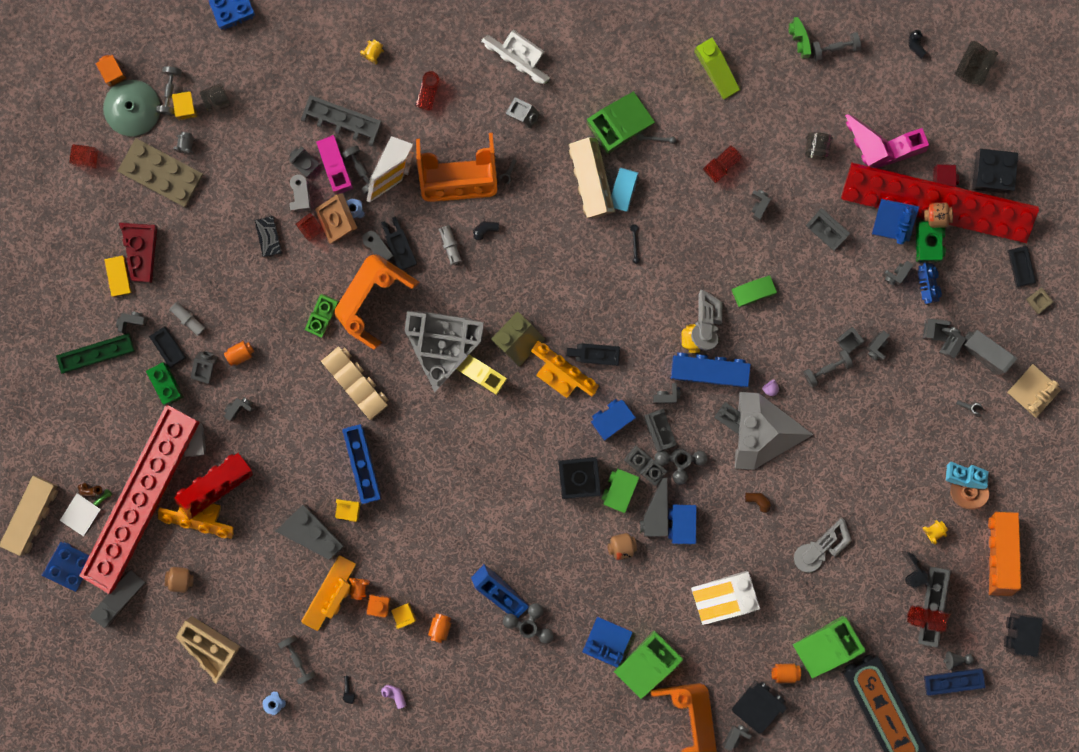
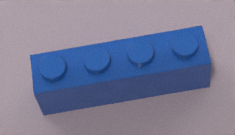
[670,352,750,388]
[342,424,382,504]

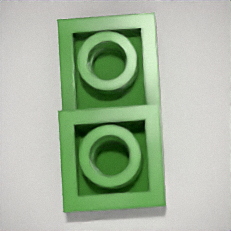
[789,17,811,59]
[732,276,777,307]
[305,293,339,338]

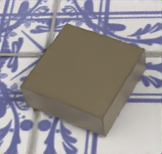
[1026,287,1054,314]

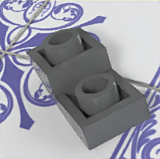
[624,445,667,486]

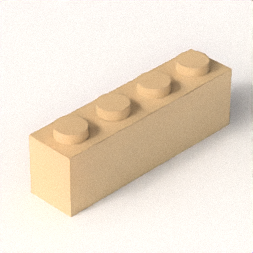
[569,137,615,218]
[0,476,58,556]

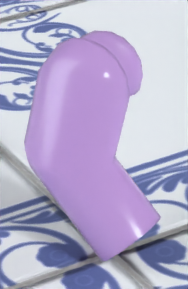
[381,685,407,709]

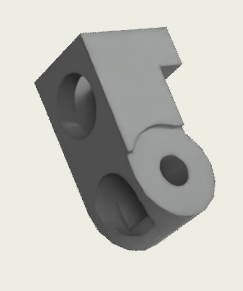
[363,231,394,262]

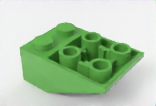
[586,91,655,154]
[792,616,865,678]
[614,631,683,699]

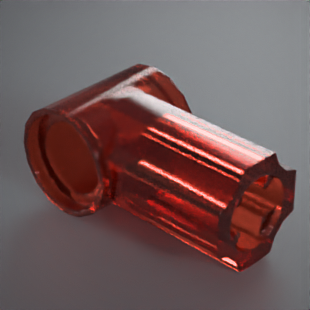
[415,71,440,111]
[702,145,742,183]

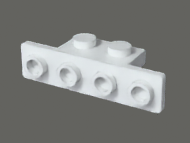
[482,30,550,84]

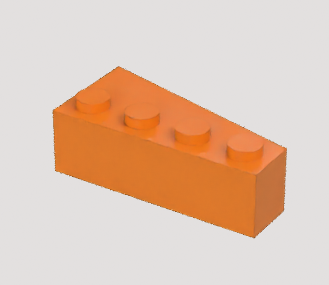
[988,512,1021,596]

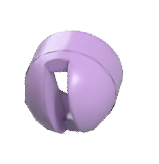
[762,380,779,396]

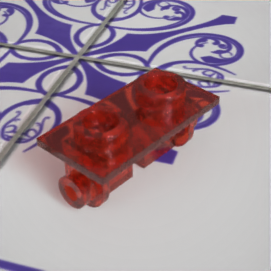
[906,606,950,632]

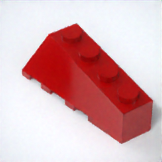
[174,453,253,520]

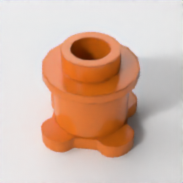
[349,577,370,600]

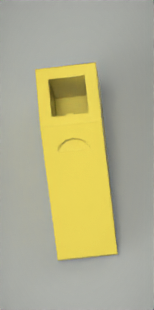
[457,355,507,395]

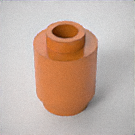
[224,340,254,366]
[428,613,451,643]
[771,663,801,683]

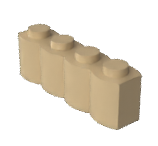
[321,346,388,420]

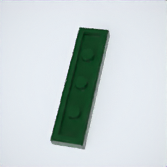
[56,333,136,374]

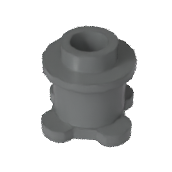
[173,132,196,154]

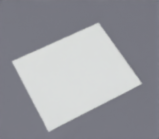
[60,494,101,536]

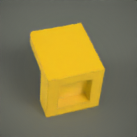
[172,92,197,120]
[335,499,361,522]
[391,603,416,629]

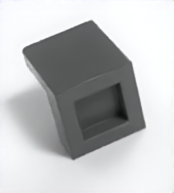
[923,318,951,341]
[835,327,865,354]

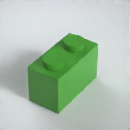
[601,469,639,513]

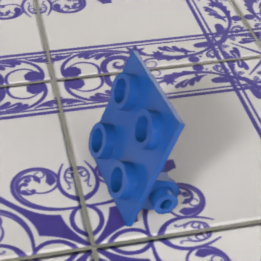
[208,0,255,30]
[872,199,919,244]
[917,263,942,304]
[42,542,90,592]
[582,617,633,668]

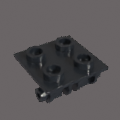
[901,551,929,588]

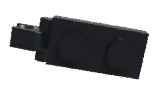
[566,343,620,366]

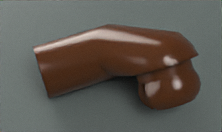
[77,483,103,497]
[745,493,771,513]

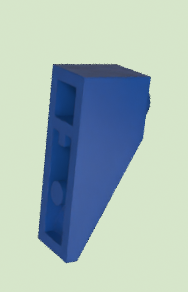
[471,564,529,618]

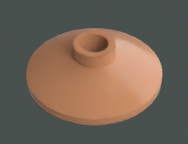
[950,483,989,509]

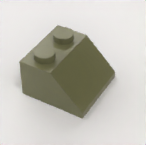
[491,311,545,367]

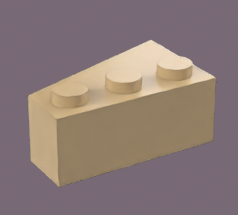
[176,616,241,684]

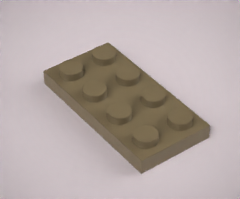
[118,138,204,208]

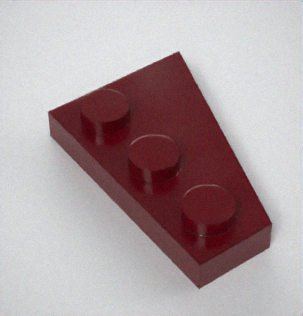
[119,223,158,283]

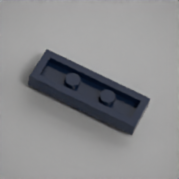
[924,668,985,696]

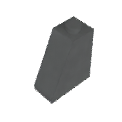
[962,330,1017,375]

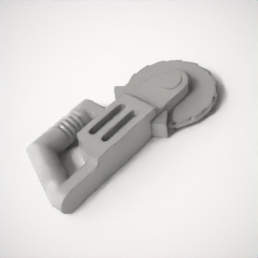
[691,290,722,350]
[794,517,852,573]

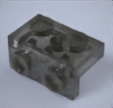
[954,41,998,86]

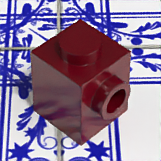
[933,164,959,187]

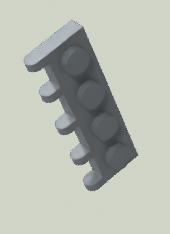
[301,95,382,146]

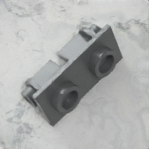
[714,402,740,435]

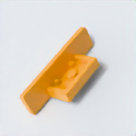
[531,341,599,398]
[158,504,234,539]
[301,555,356,631]

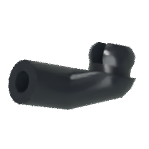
[909,30,927,59]
[473,221,499,241]

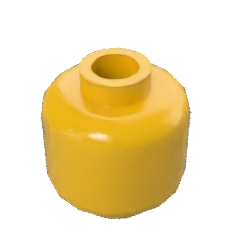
[681,324,700,353]

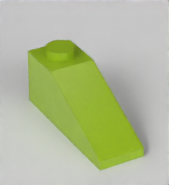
[694,38,740,100]

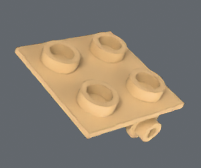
[1007,364,1061,418]

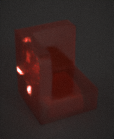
[69,144,99,169]
[295,213,324,242]

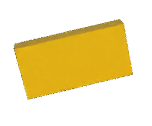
[104,255,131,297]

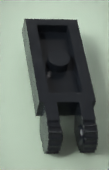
[381,216,417,271]

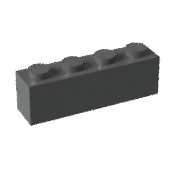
[918,567,952,647]

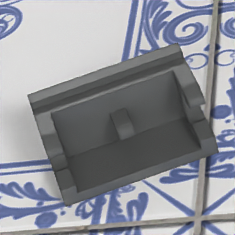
[805,208,850,251]
[644,409,677,452]

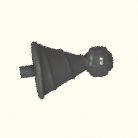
[943,651,974,670]

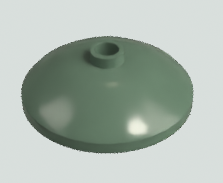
[103,80,161,137]

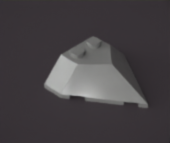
[405,311,484,393]
[735,392,813,470]

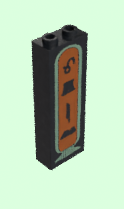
[841,654,927,752]

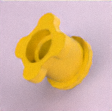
[360,40,384,65]
[923,520,948,544]

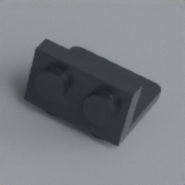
[732,681,787,734]

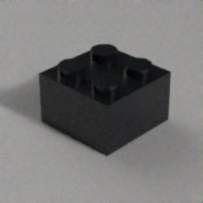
[972,148,1018,194]
[558,457,601,499]
[1004,613,1043,657]

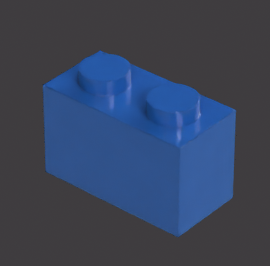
[591,399,635,440]
[668,505,696,544]

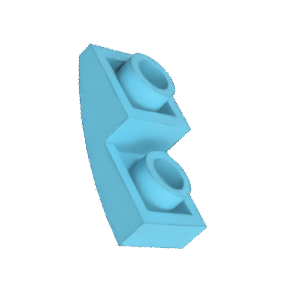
[611,168,639,212]
[946,462,989,489]

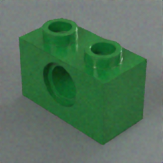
[916,222,946,262]
[146,362,184,406]

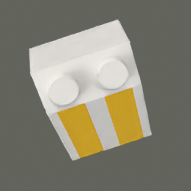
[367,136,414,202]
[691,571,760,625]

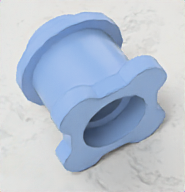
[346,199,364,218]
[263,692,286,715]

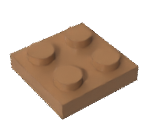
[315,193,357,244]

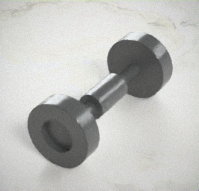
[812,32,861,61]
[156,66,182,116]
[341,145,370,195]
[803,350,853,388]
[278,635,316,685]

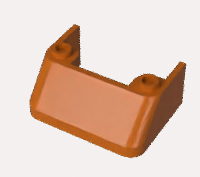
[416,133,498,202]
[335,254,420,350]
[650,683,717,752]

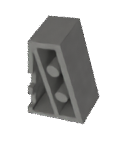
[275,504,345,560]

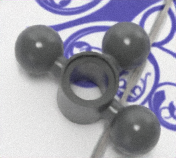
[654,448,708,485]
[503,603,554,644]

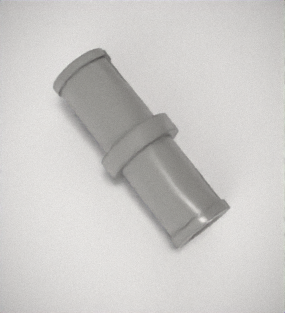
[439,225,462,265]
[169,301,206,336]

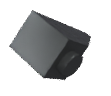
[640,478,668,536]
[90,570,146,628]

